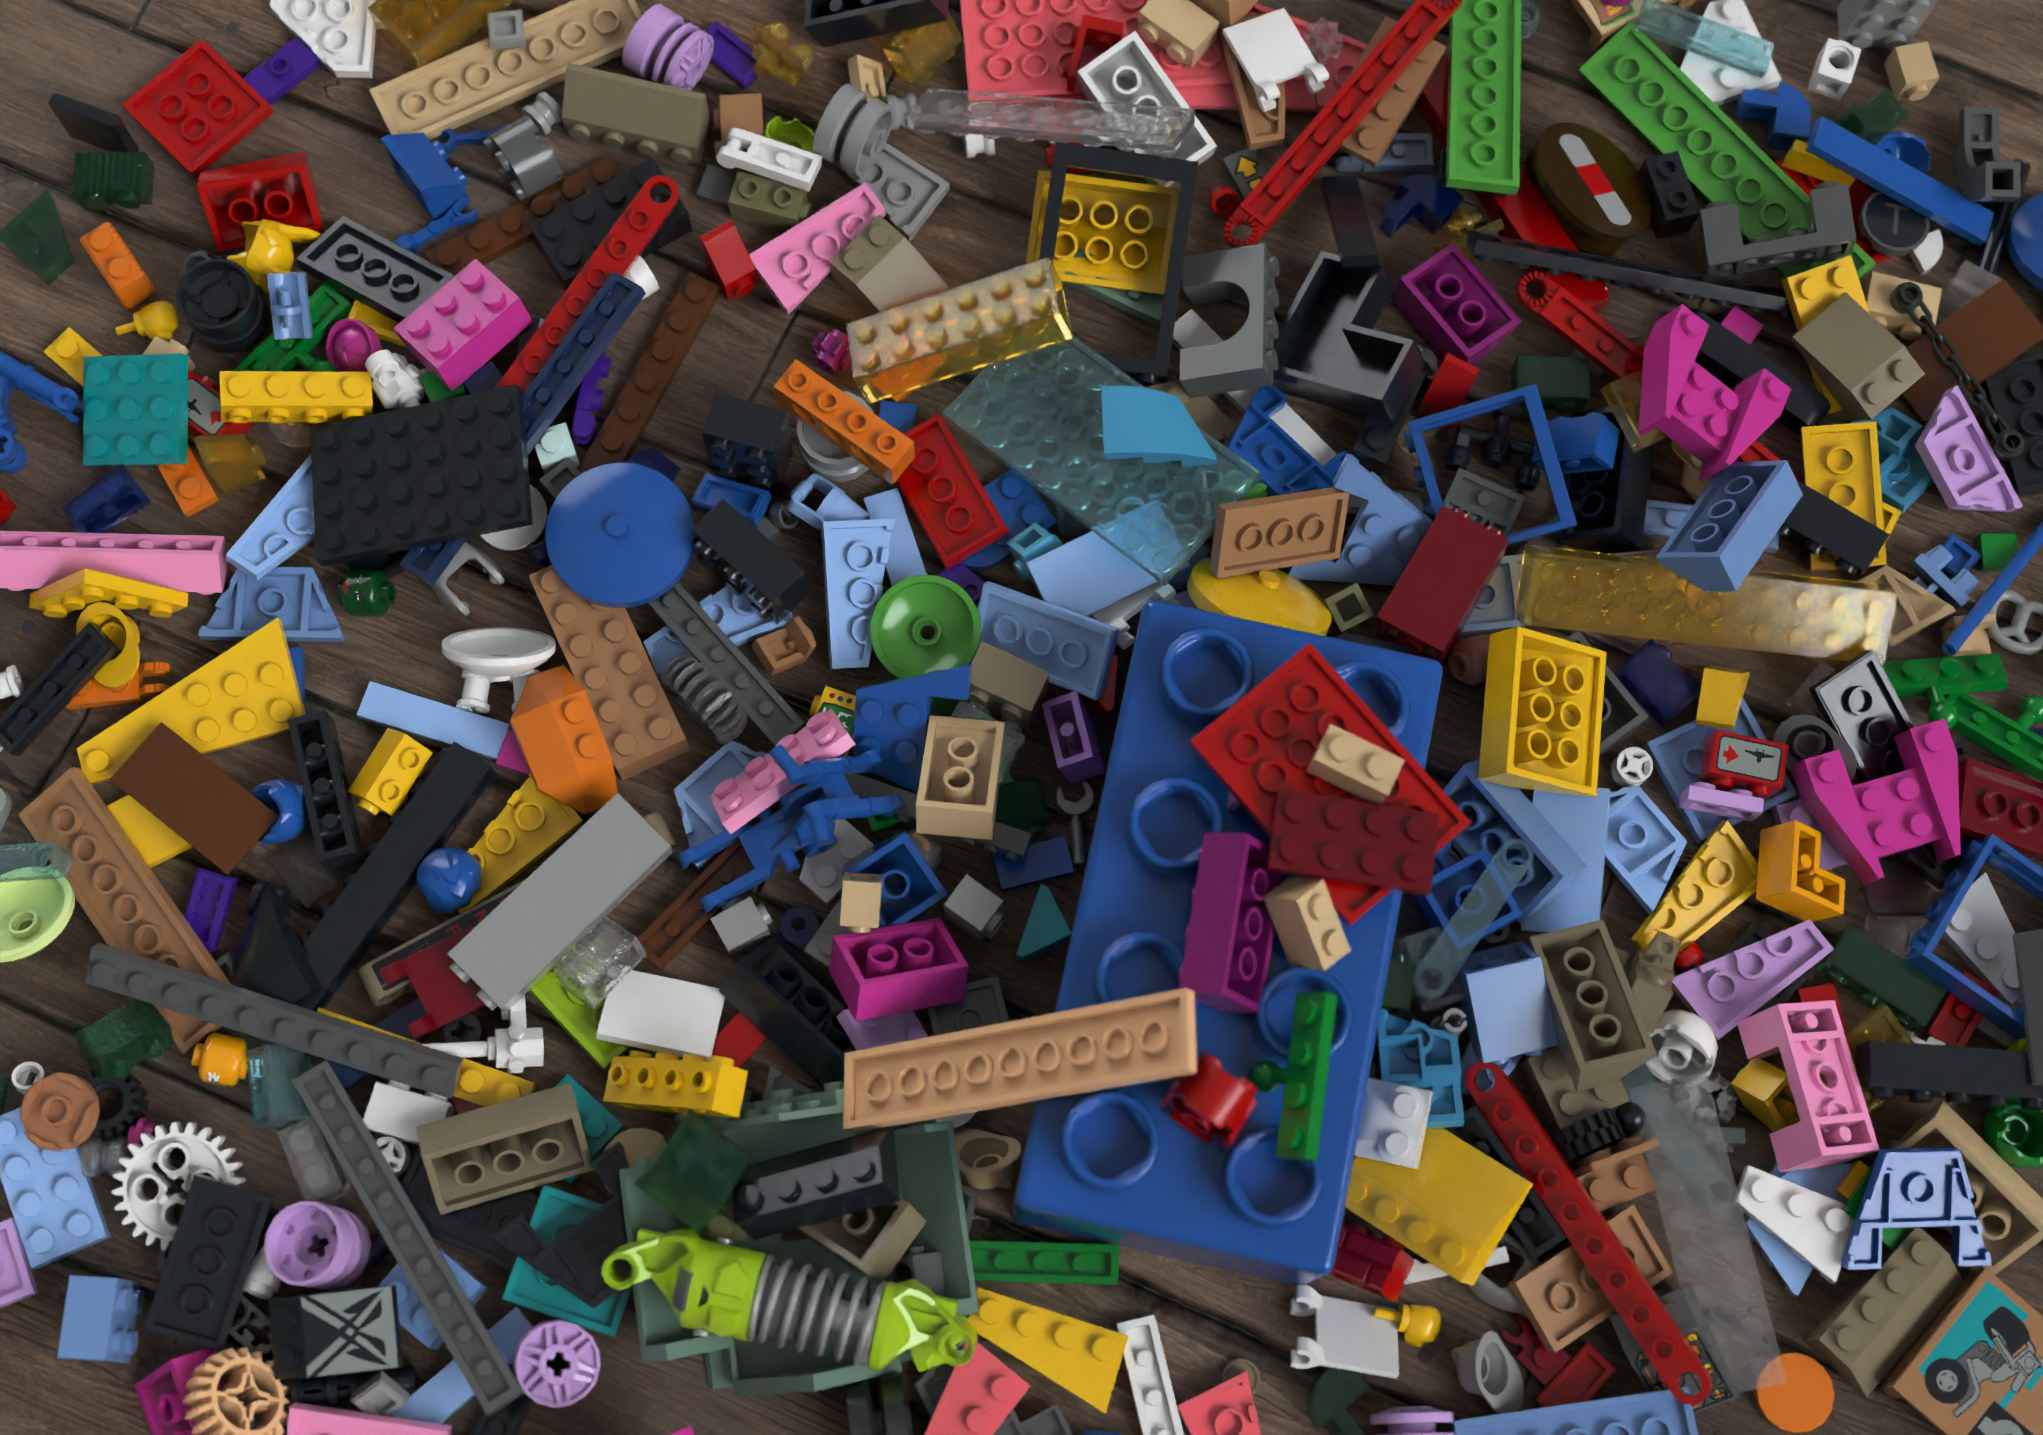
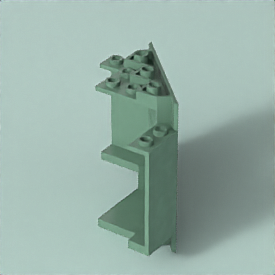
[619,1081,979,1396]

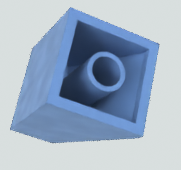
[1448,941,1558,1065]

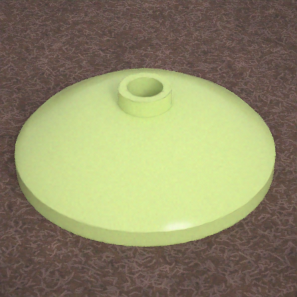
[0,868,75,962]

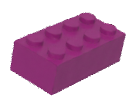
[1179,833,1283,1014]

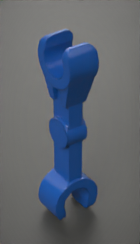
[437,123,511,154]
[395,197,478,254]

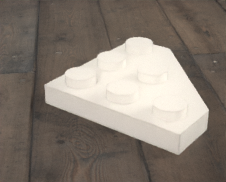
[270,0,378,78]
[1680,0,1782,106]

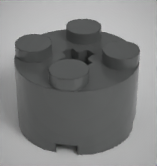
[483,115,563,201]

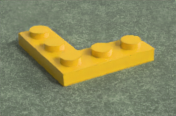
[29,568,188,618]

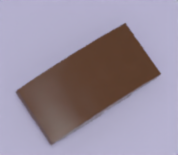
[1900,279,2043,424]
[110,722,279,875]

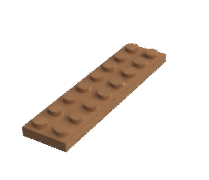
[18,767,231,1054]

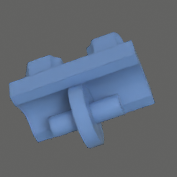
[267,272,313,340]
[1909,544,1979,609]

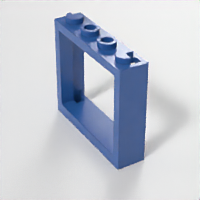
[1403,384,1577,547]
[1904,834,2043,1040]

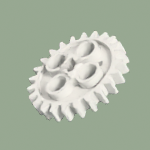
[112,1122,246,1251]

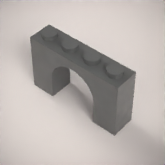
[1179,243,1279,398]

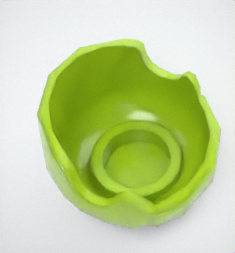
[765,115,815,153]

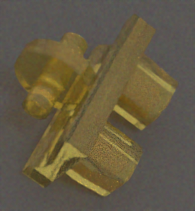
[751,20,813,87]
[1434,208,1505,264]

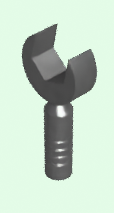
[1056,780,1093,866]

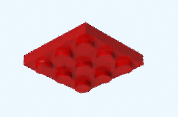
[121,38,274,179]

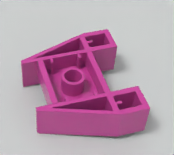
[1638,304,1791,481]
[1790,719,1961,884]

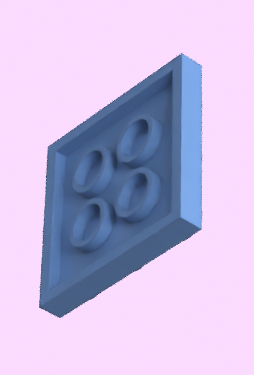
[1643,698,1798,844]

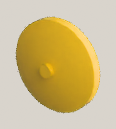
[1187,557,1332,636]

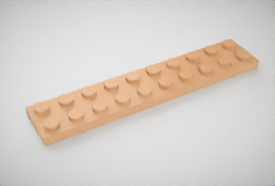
[843,988,1197,1133]

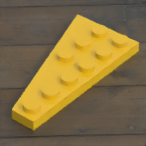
[76,617,306,785]

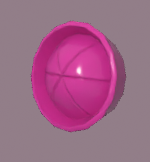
[326,318,382,372]

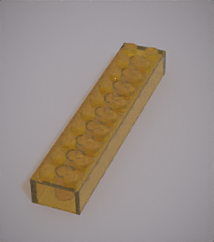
[1514,544,1898,665]

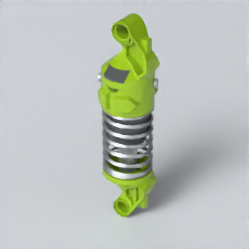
[602,1228,977,1371]

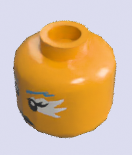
[191,1032,253,1087]

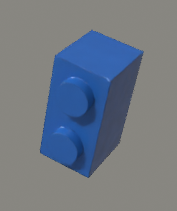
[1532,412,1620,474]

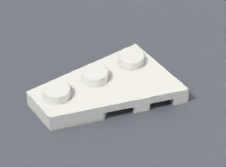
[1942,872,2020,1005]
[1733,1165,1855,1284]

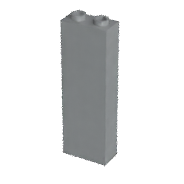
[447,793,673,1013]

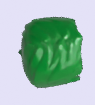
[1982,1103,2043,1168]

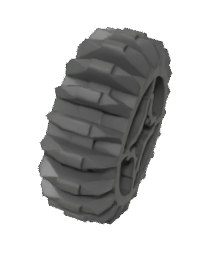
[660,654,749,745]

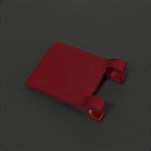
[379,924,486,1041]

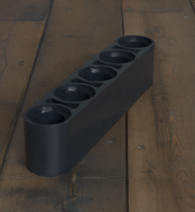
[1688,308,1831,436]

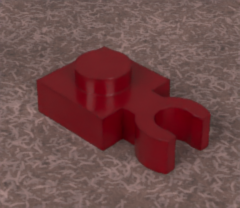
[1498,1314,1571,1386]

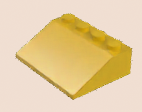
[1024,170,1179,295]
[1478,626,1607,797]
[1345,1128,1533,1286]

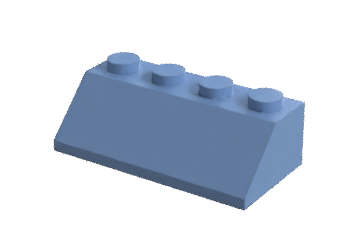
[1656,460,1803,592]
[1443,759,1587,924]

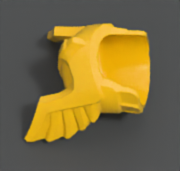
[227,219,322,293]

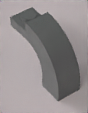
[1954,107,2021,202]

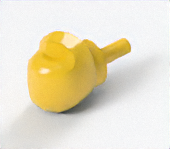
[115,301,178,341]
[1373,1303,1441,1347]

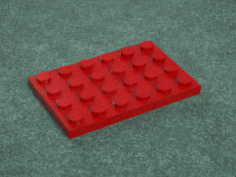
[1188,643,1471,927]

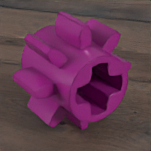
[811,329,856,374]

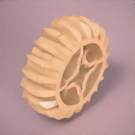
[182,1347,292,1435]

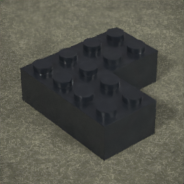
[1273,251,1425,424]

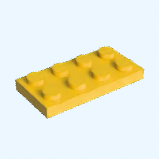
[1781,255,1870,414]
[1800,421,1887,572]

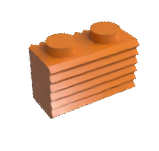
[79,222,156,309]

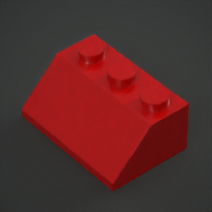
[197,151,324,252]

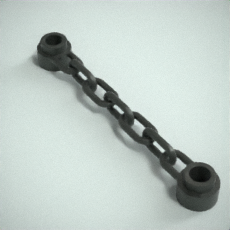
[1890,282,2025,461]

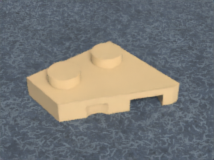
[1854,565,1957,647]

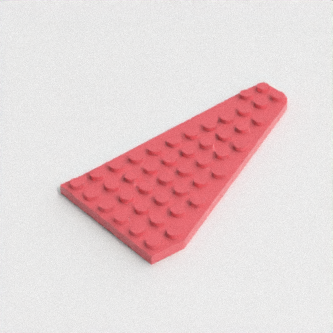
[960,0,1368,112]

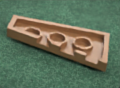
[1218,10,1287,150]

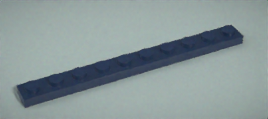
[399,271,646,587]

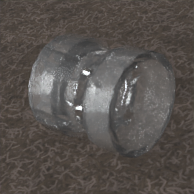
[80,1138,132,1177]

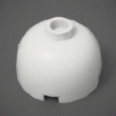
[1643,1010,1718,1087]

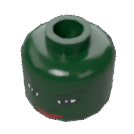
[337,569,396,617]

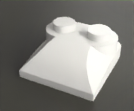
[1354,1078,1433,1169]

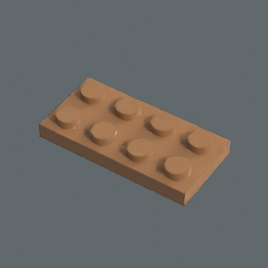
[1338,16,1447,168]
[1209,487,1350,579]
[1508,1204,1673,1353]

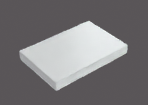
[596,966,725,1062]

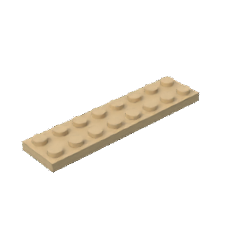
[369,0,642,140]

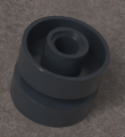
[176,258,268,353]

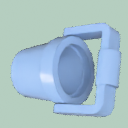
[787,473,870,531]

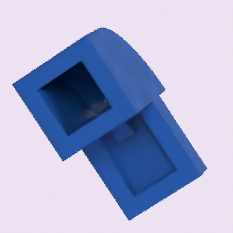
[1733,82,1811,152]

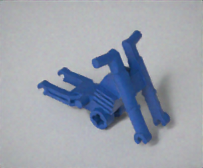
[0,351,83,474]
[677,745,906,913]

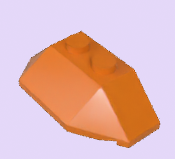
[510,665,618,815]

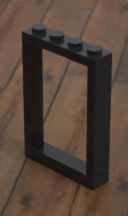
[1025,142,1198,385]

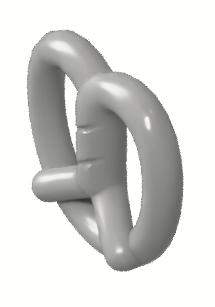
[1987,590,2043,656]

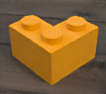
[1756,820,1845,922]

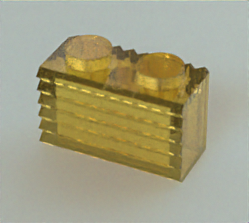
[882,11,964,86]

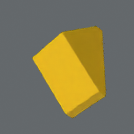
[1696,666,1749,730]

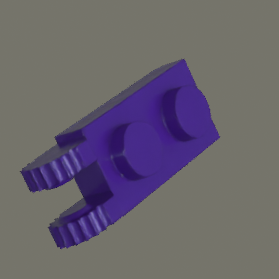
[572,349,612,447]

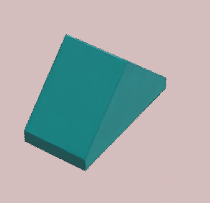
[1015,884,1071,964]

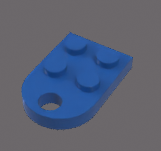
[961,466,1058,571]

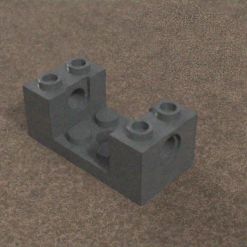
[1698,181,1856,278]

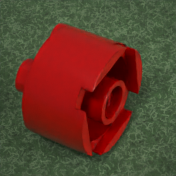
[1160,1053,1258,1148]

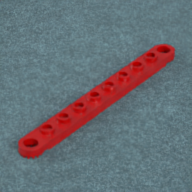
[1223,0,1463,248]
[493,175,679,394]
[1515,271,1804,484]
[1465,1061,1712,1405]

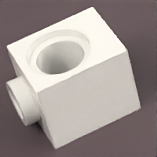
[1807,38,1862,101]

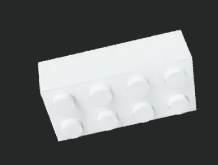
[1076,31,1217,187]

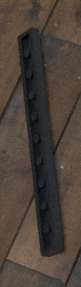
[1466,230,1794,319]

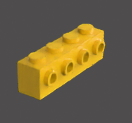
[219,371,373,424]
[603,1051,748,1118]

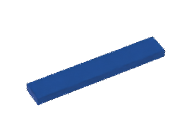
[1806,116,1994,246]

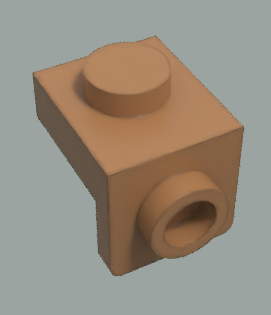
[751,616,816,676]

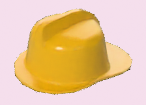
[76,602,140,688]

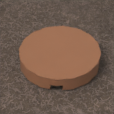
[20,1072,100,1152]

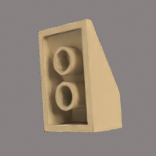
[916,715,1005,840]

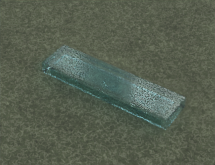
[1635,0,1774,78]

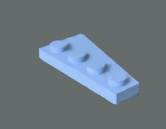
[643,587,793,678]

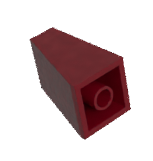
[1375,506,1508,667]

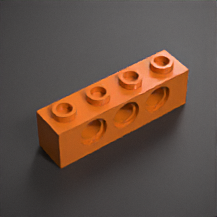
[773,359,915,485]

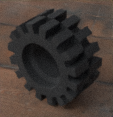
[84,1067,148,1140]
[1549,1108,1626,1165]

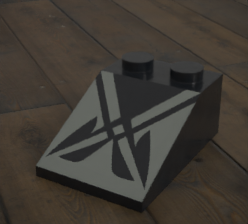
[268,1285,403,1379]

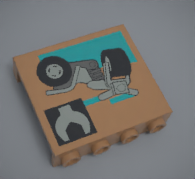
[1880,1268,2043,1435]

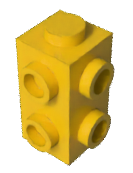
[348,728,433,816]

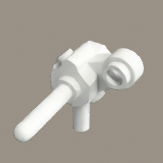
[365,350,430,410]
[421,994,544,1073]

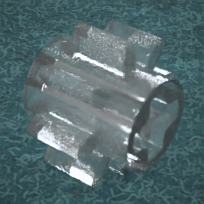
[1302,17,1345,64]

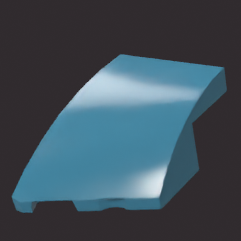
[1101,386,1217,467]
[1852,408,1934,514]
[1377,1008,1464,1129]

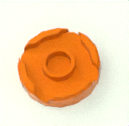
[1753,1353,1835,1433]

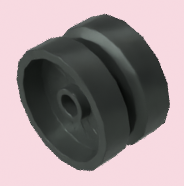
[845,1373,913,1435]

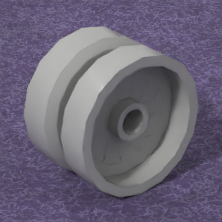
[813,83,895,177]
[796,391,873,483]

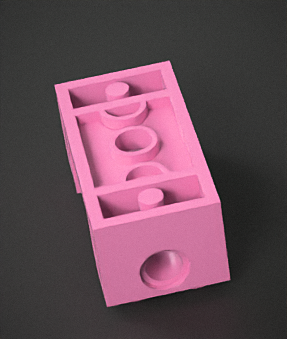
[1737,1000,1879,1172]

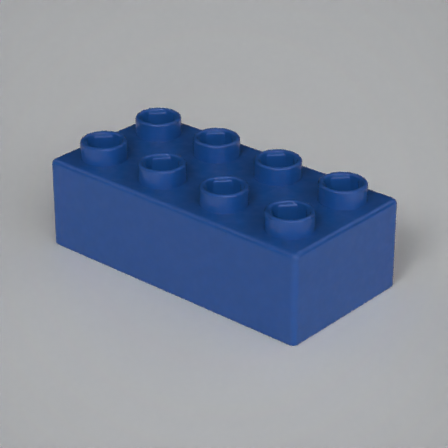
[1012,600,1443,1285]

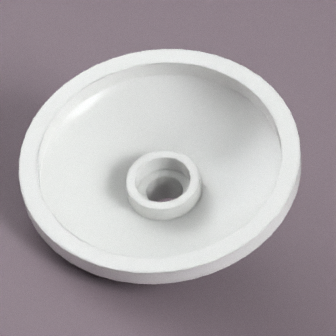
[442,627,556,682]

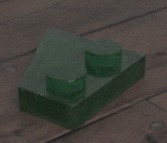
[0,190,74,286]

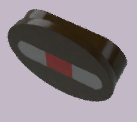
[1526,122,1652,257]

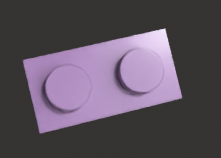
[1678,782,1764,822]

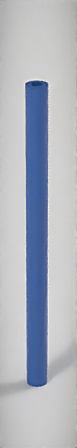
[1942,521,2043,655]

